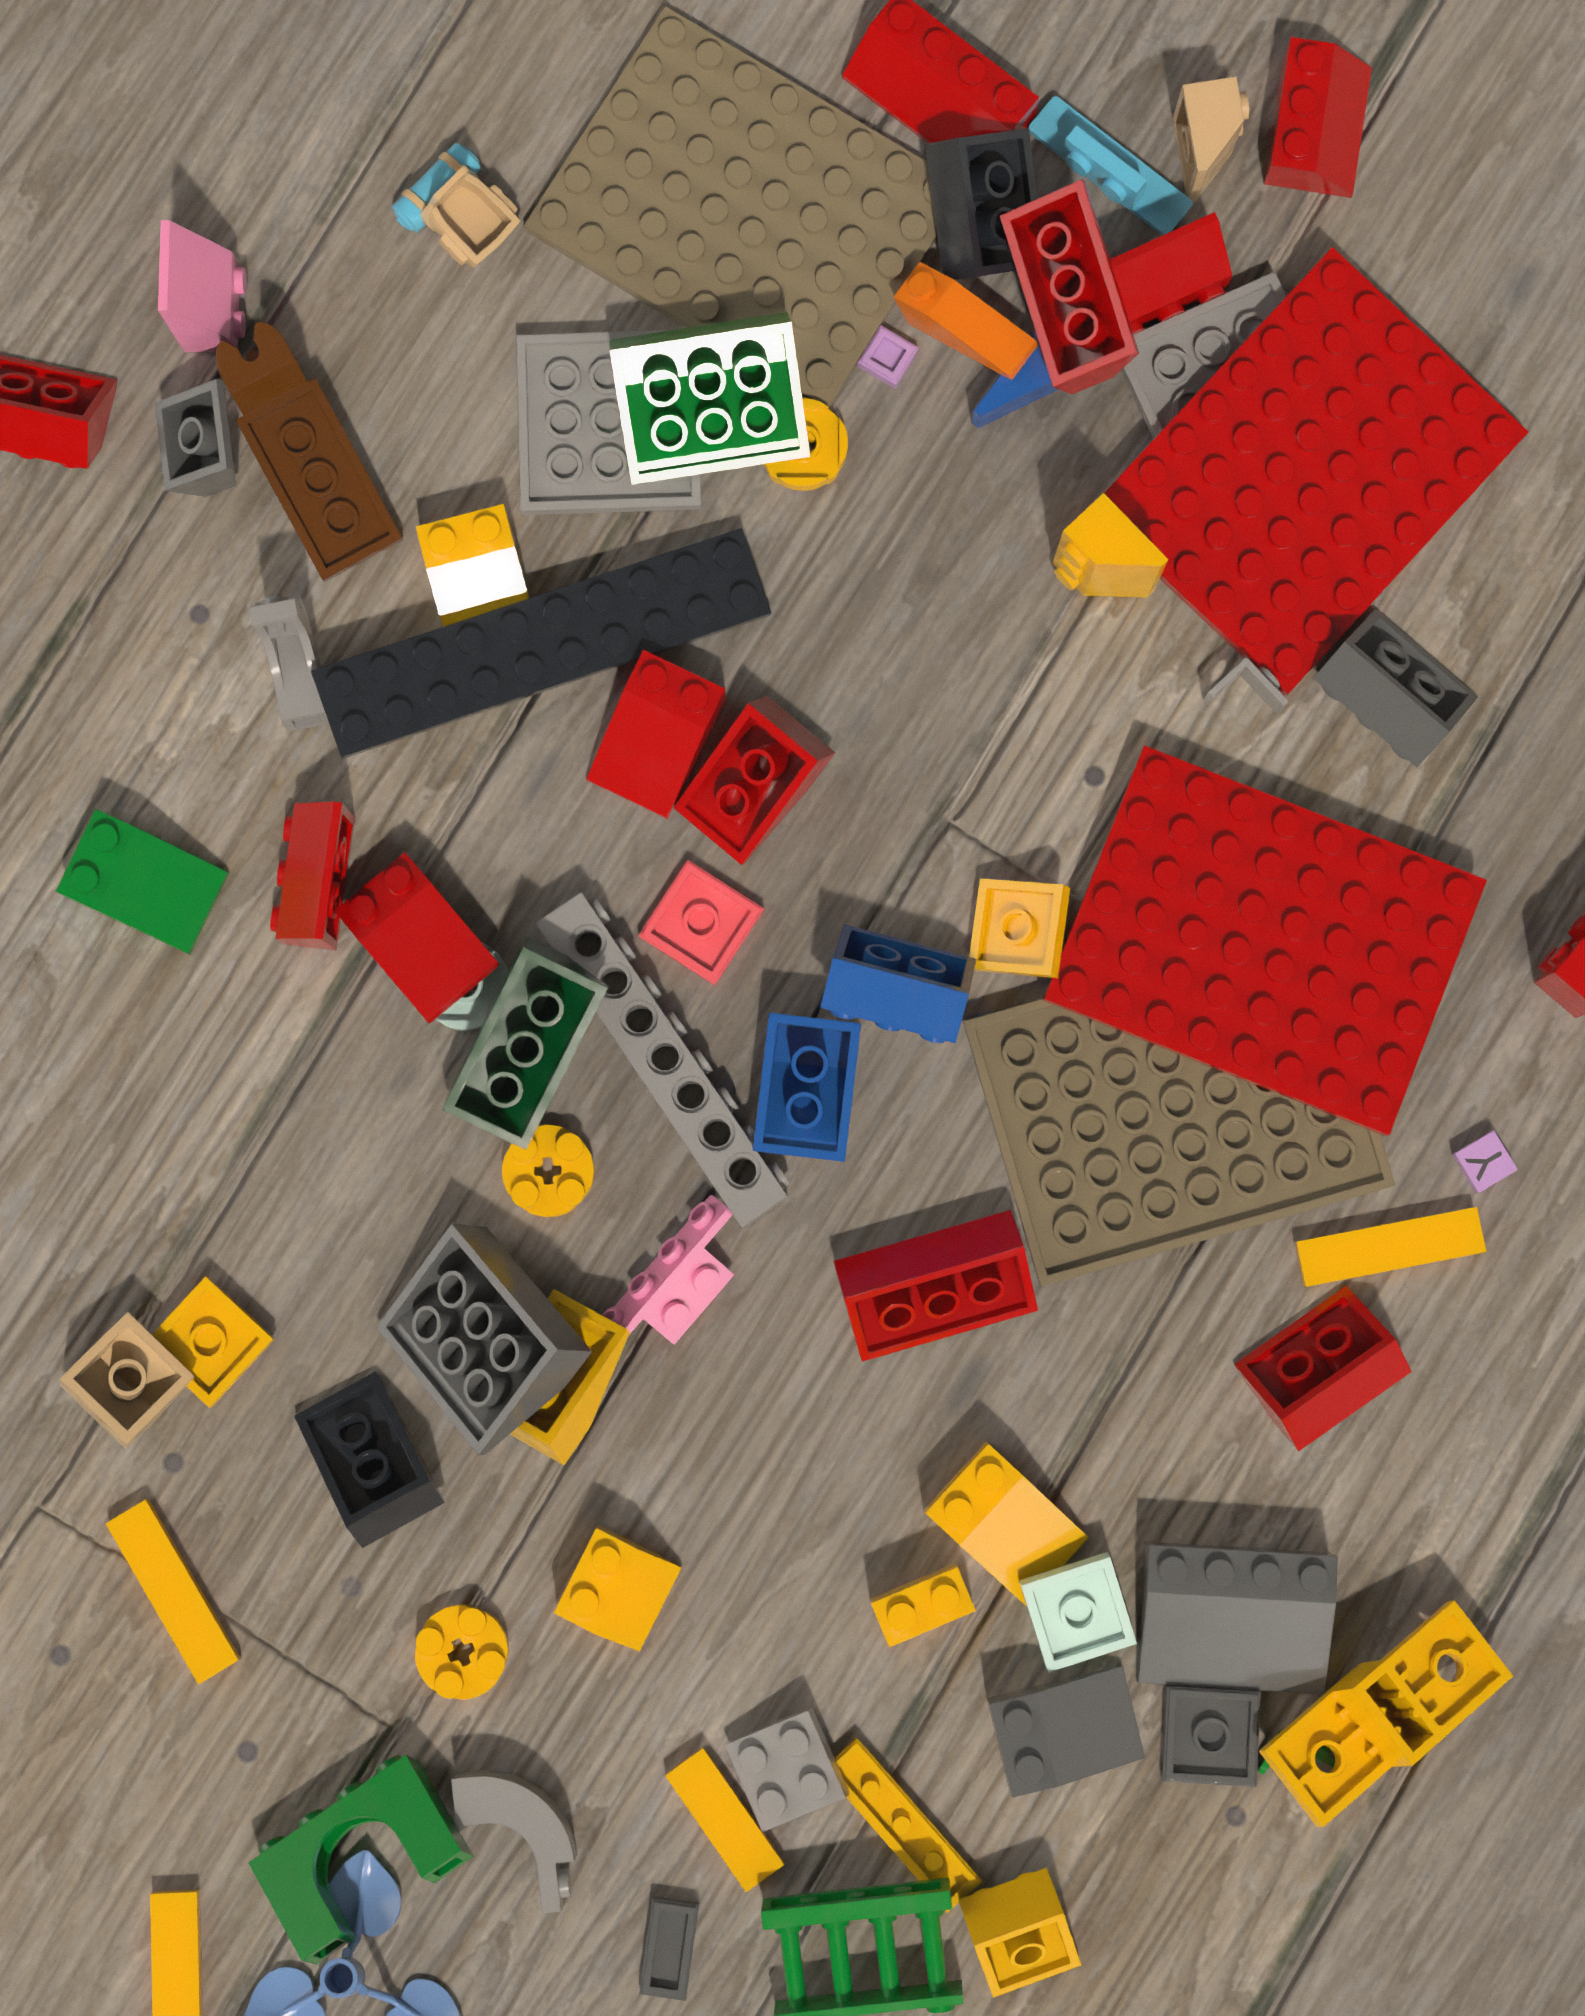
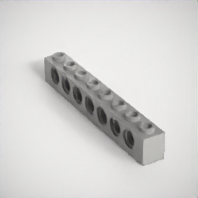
[536,892,790,1229]

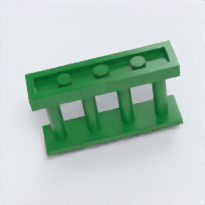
[761,1877,964,2016]

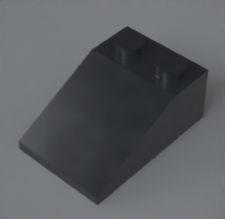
[294,1371,445,1548]

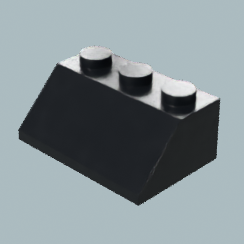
[925,128,1038,280]

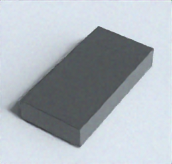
[639,1896,700,2001]

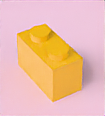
[870,1563,976,1647]

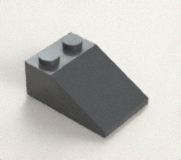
[987,1665,1145,1798]

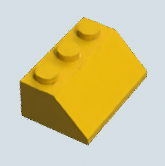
[1053,493,1168,598]

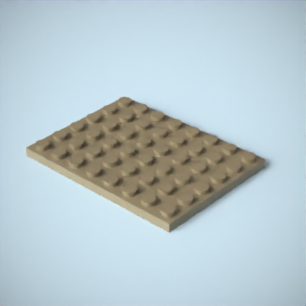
[524,6,938,410]
[963,999,1396,1287]

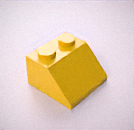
[554,1525,682,1651]
[958,1868,1081,1998]

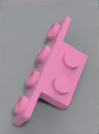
[602,1195,734,1345]

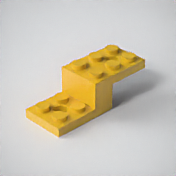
[1259,1600,1513,1827]

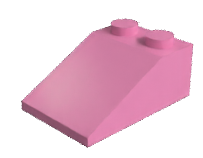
[158,220,247,353]

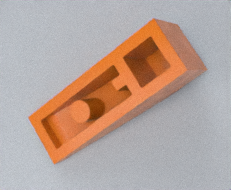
[894,262,1038,380]

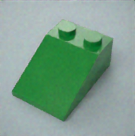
[55,809,229,955]

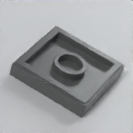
[1161,1685,1261,1787]

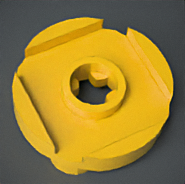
[762,398,848,491]
[502,1125,595,1217]
[415,1604,510,1700]

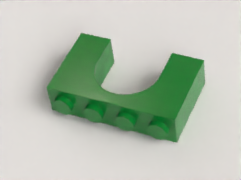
[248,1755,474,1965]

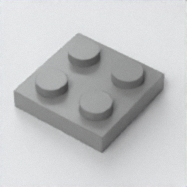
[725,1707,850,1832]

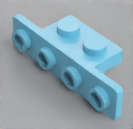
[1029,96,1193,236]

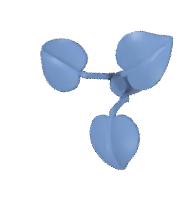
[244,1850,461,2016]

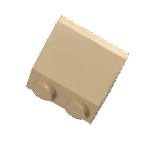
[1173,76,1249,202]
[60,1312,195,1450]

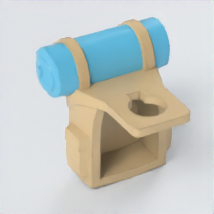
[391,142,521,269]

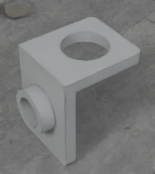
[1204,657,1288,714]

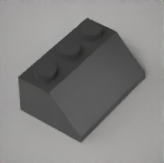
[1313,609,1478,767]

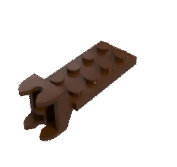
[216,322,403,582]

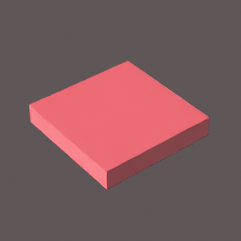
[638,860,764,986]

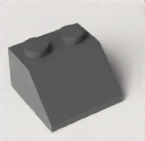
[155,379,236,497]

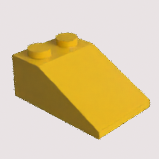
[416,504,529,627]
[510,1289,630,1465]
[923,1442,1089,1606]

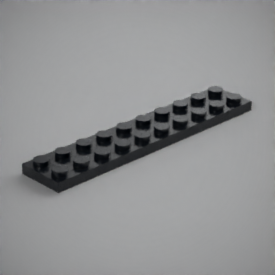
[311,528,771,759]

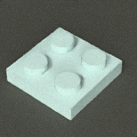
[1019,1552,1137,1673]

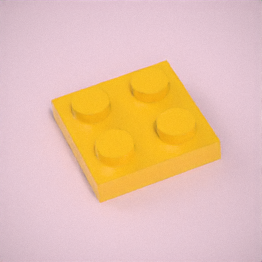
[969,878,1070,978]
[152,1276,275,1408]

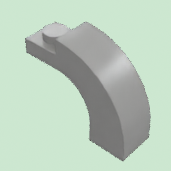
[249,595,329,732]
[451,1770,578,1914]

